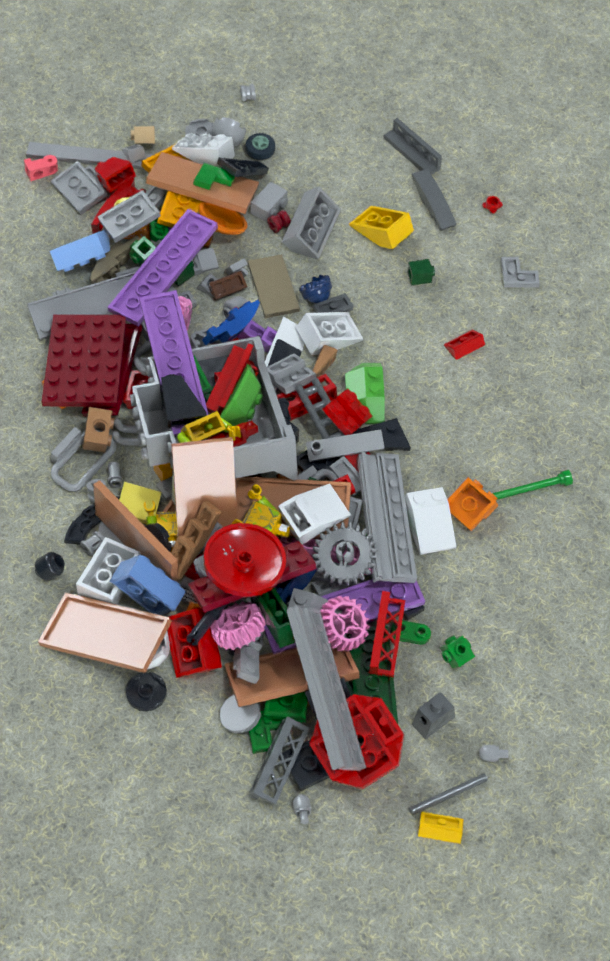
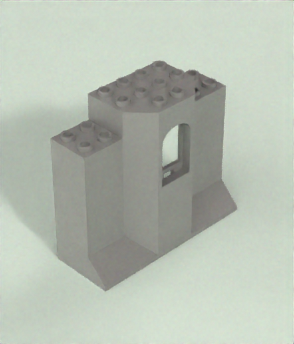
[130,336,298,480]

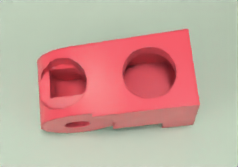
[24,155,58,181]

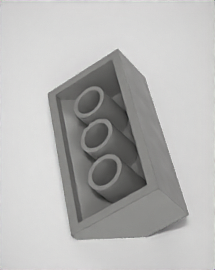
[282,186,341,259]

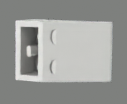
[172,133,235,168]
[278,484,351,544]

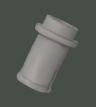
[107,462,123,488]

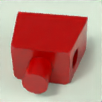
[94,157,136,193]

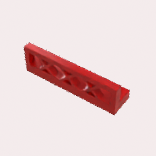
[206,343,254,416]
[276,374,337,421]
[369,591,405,677]

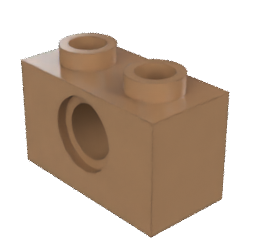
[83,407,115,453]

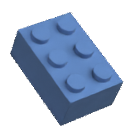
[110,555,186,615]

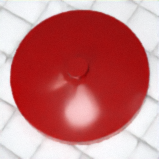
[203,523,286,597]

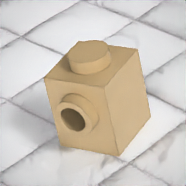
[131,126,155,144]

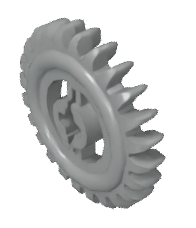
[312,522,378,585]

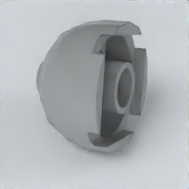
[212,117,247,147]

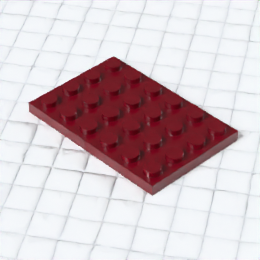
[41,314,127,407]

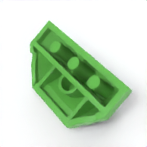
[345,363,385,424]
[220,364,263,432]

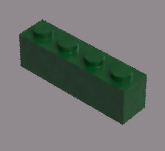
[250,588,296,648]

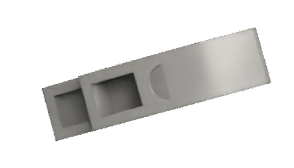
[233,632,263,684]

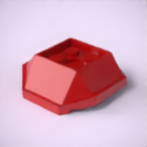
[310,694,405,789]

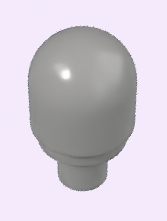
[479,745,509,762]
[293,794,311,824]

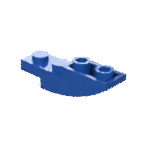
[202,300,260,346]

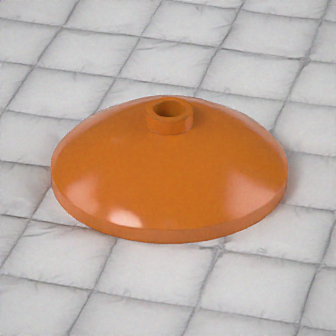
[198,201,247,235]

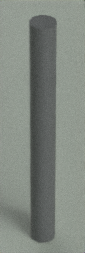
[409,773,488,816]

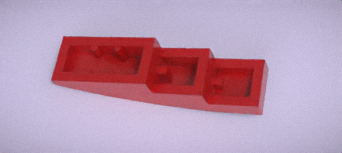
[91,178,135,234]

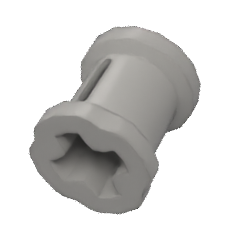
[80,531,104,556]

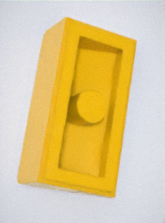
[418,812,464,844]

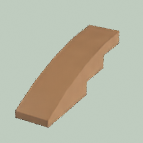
[171,501,221,580]

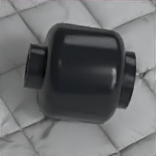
[35,552,65,581]

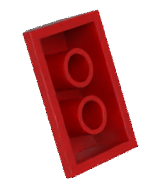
[167,608,222,678]

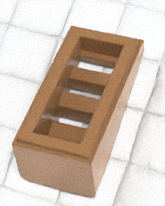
[313,345,337,378]

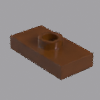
[208,271,248,300]

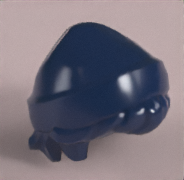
[299,275,332,304]

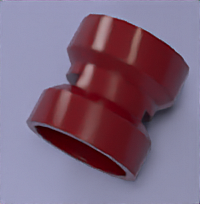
[267,210,291,233]

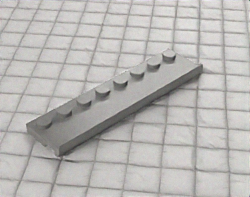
[27,271,174,341]
[357,451,417,583]
[287,605,366,771]

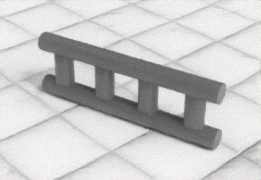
[295,378,345,439]

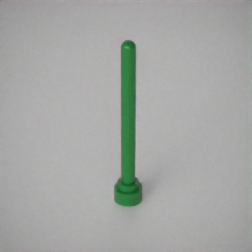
[492,470,573,500]

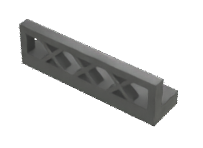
[384,118,442,175]
[248,716,309,805]

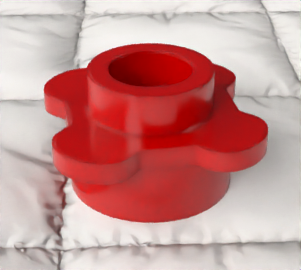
[482,196,503,213]

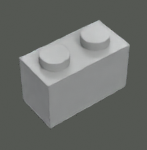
[251,182,288,222]

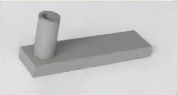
[306,430,384,462]

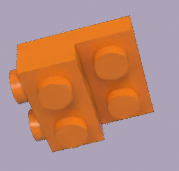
[447,477,498,531]

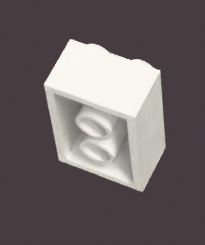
[76,537,141,605]

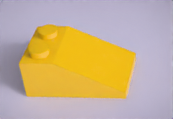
[349,206,414,249]

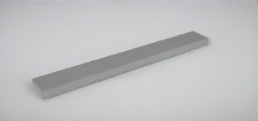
[26,142,155,170]

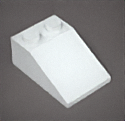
[296,312,363,355]
[405,487,456,555]

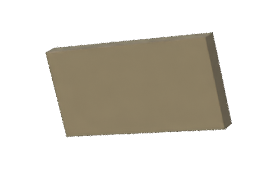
[248,254,300,318]

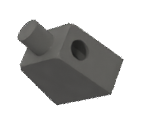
[412,692,455,740]

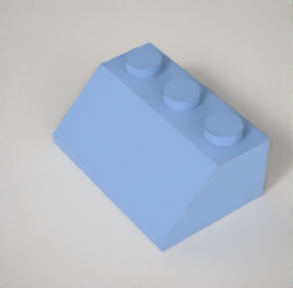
[50,229,110,272]

